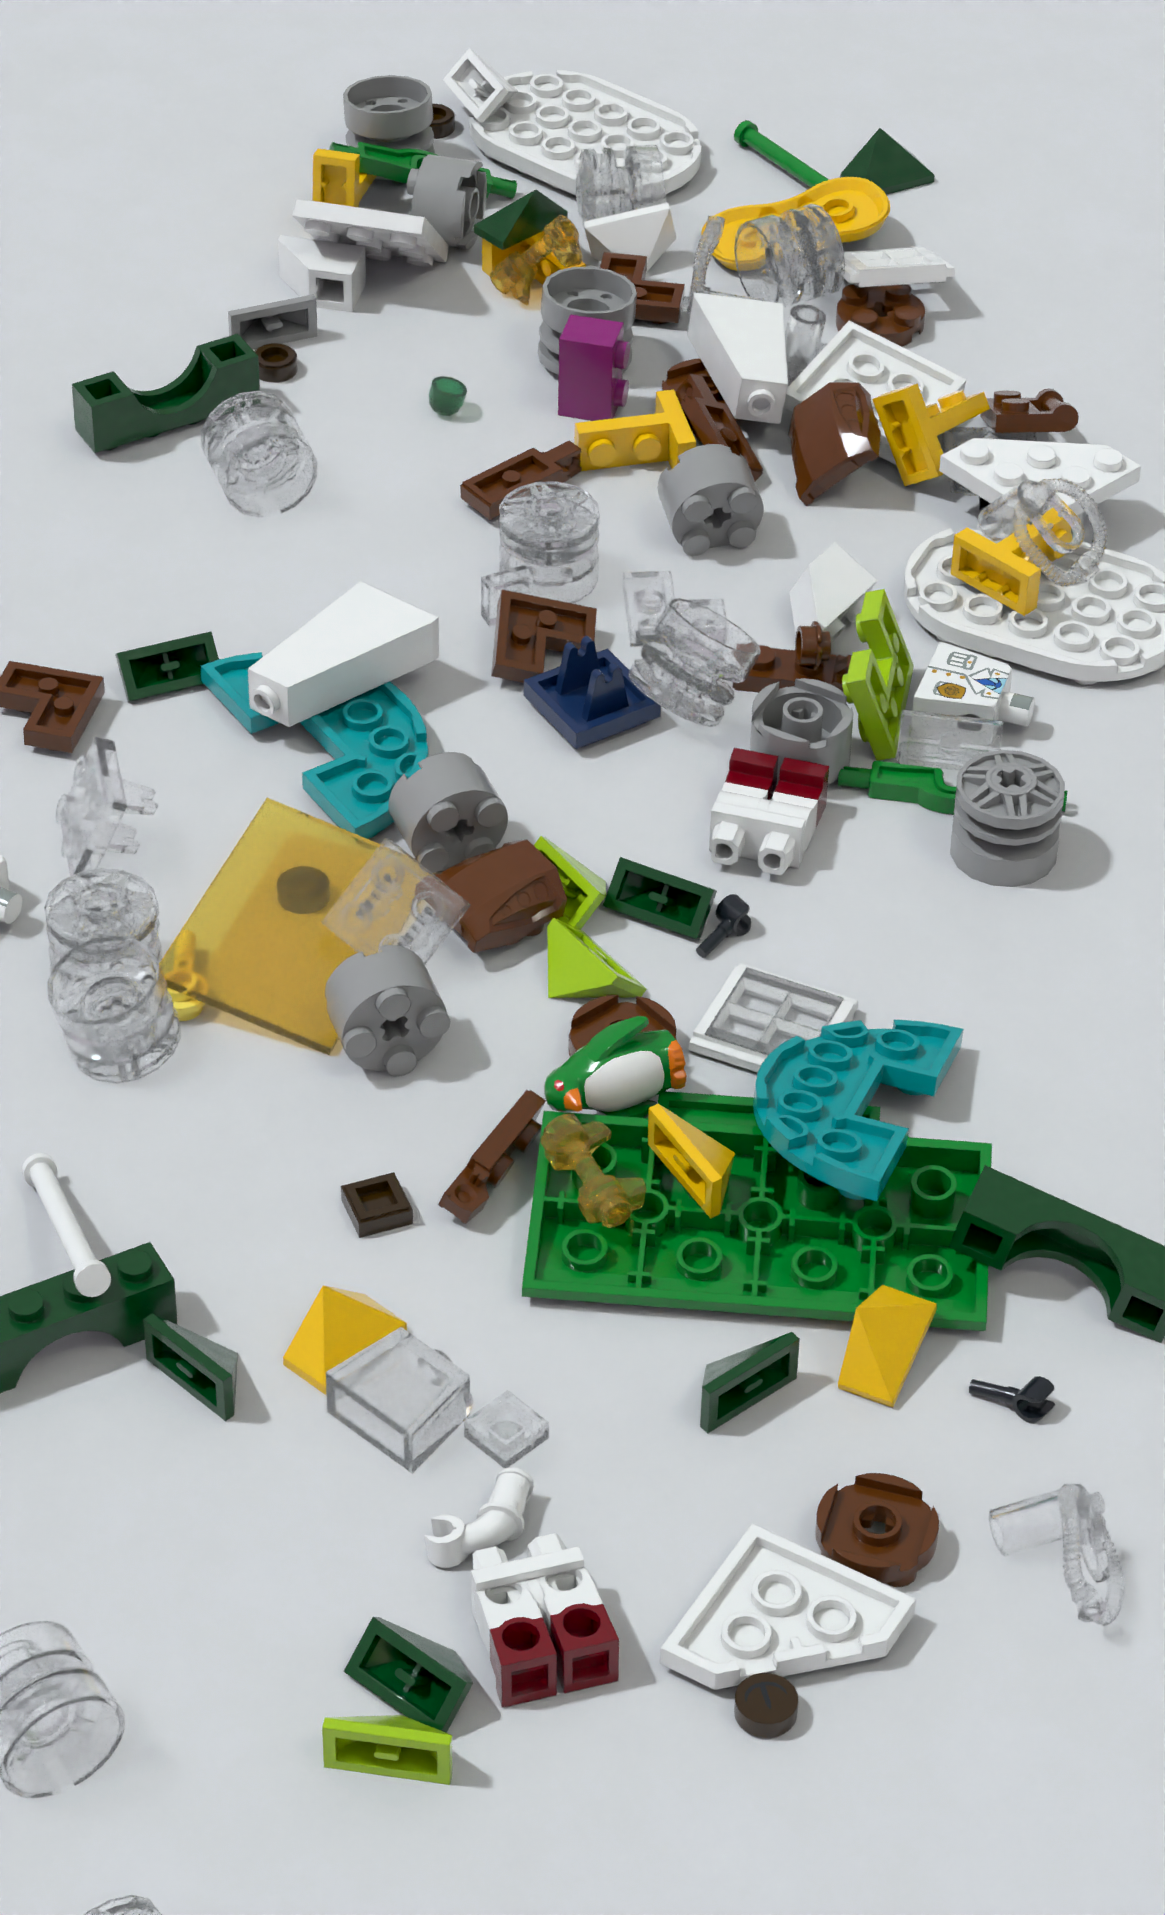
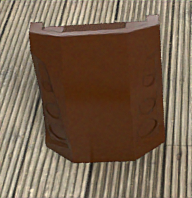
[788,382,881,506]
[415,839,567,953]

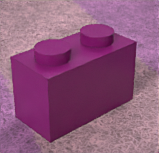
[558,314,630,421]

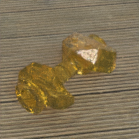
[490,215,582,306]
[540,1114,646,1228]

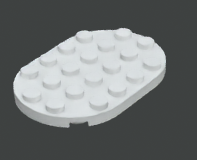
[469,70,702,203]
[904,522,1165,685]

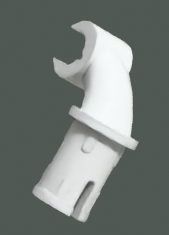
[424,1467,534,1568]

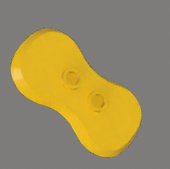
[701,177,891,271]

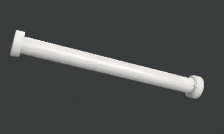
[22,1153,111,1297]

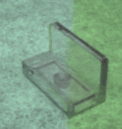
[896,710,1004,771]

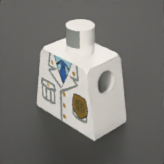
[910,642,1035,745]

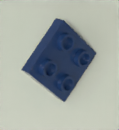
[523,636,661,749]

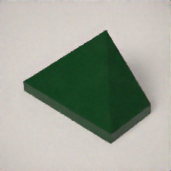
[840,128,935,195]
[474,190,568,250]
[115,631,219,702]
[603,857,717,940]
[143,1313,238,1422]
[700,1332,800,1434]
[343,1617,473,1733]

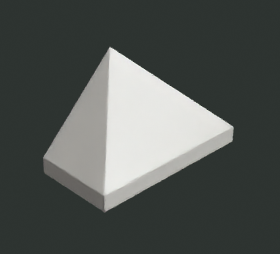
[443,48,518,123]
[584,202,676,273]

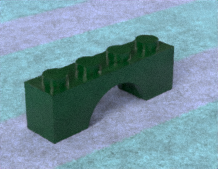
[72,333,260,453]
[948,1165,1165,1343]
[0,1242,178,1393]

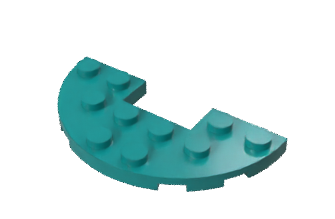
[201,652,428,844]
[753,1019,964,1201]

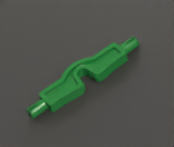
[329,142,517,199]
[838,761,1068,815]

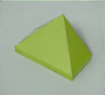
[534,836,606,930]
[547,918,647,998]
[322,1715,452,1785]

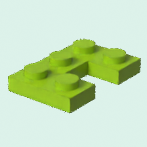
[842,589,914,761]

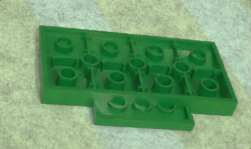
[522,1091,992,1331]

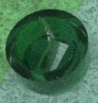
[428,376,467,416]

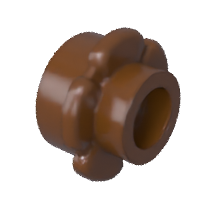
[795,621,831,670]

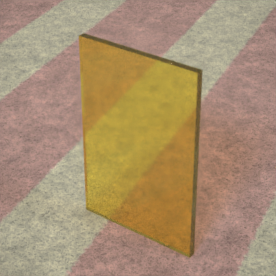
[151,797,436,1055]

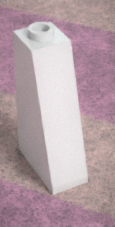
[687,292,788,424]
[248,581,439,727]

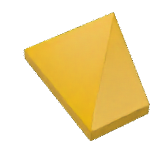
[648,1104,735,1219]
[283,1285,407,1395]
[838,1285,937,1408]

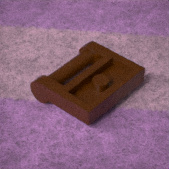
[980,388,1079,433]

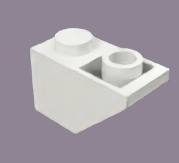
[278,235,366,312]
[789,542,878,643]

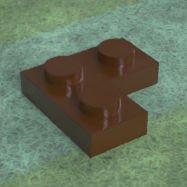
[600,252,685,324]
[491,589,597,683]
[0,661,105,753]

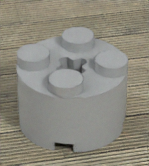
[407,154,487,249]
[657,444,764,556]
[750,678,854,785]
[389,752,508,873]
[325,945,451,1076]

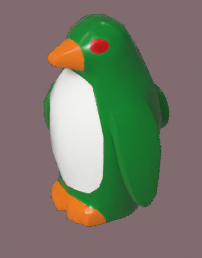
[544,1016,687,1118]

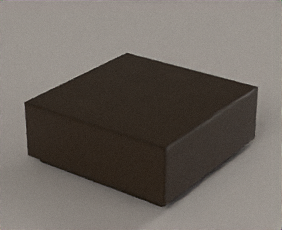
[341,1172,413,1238]

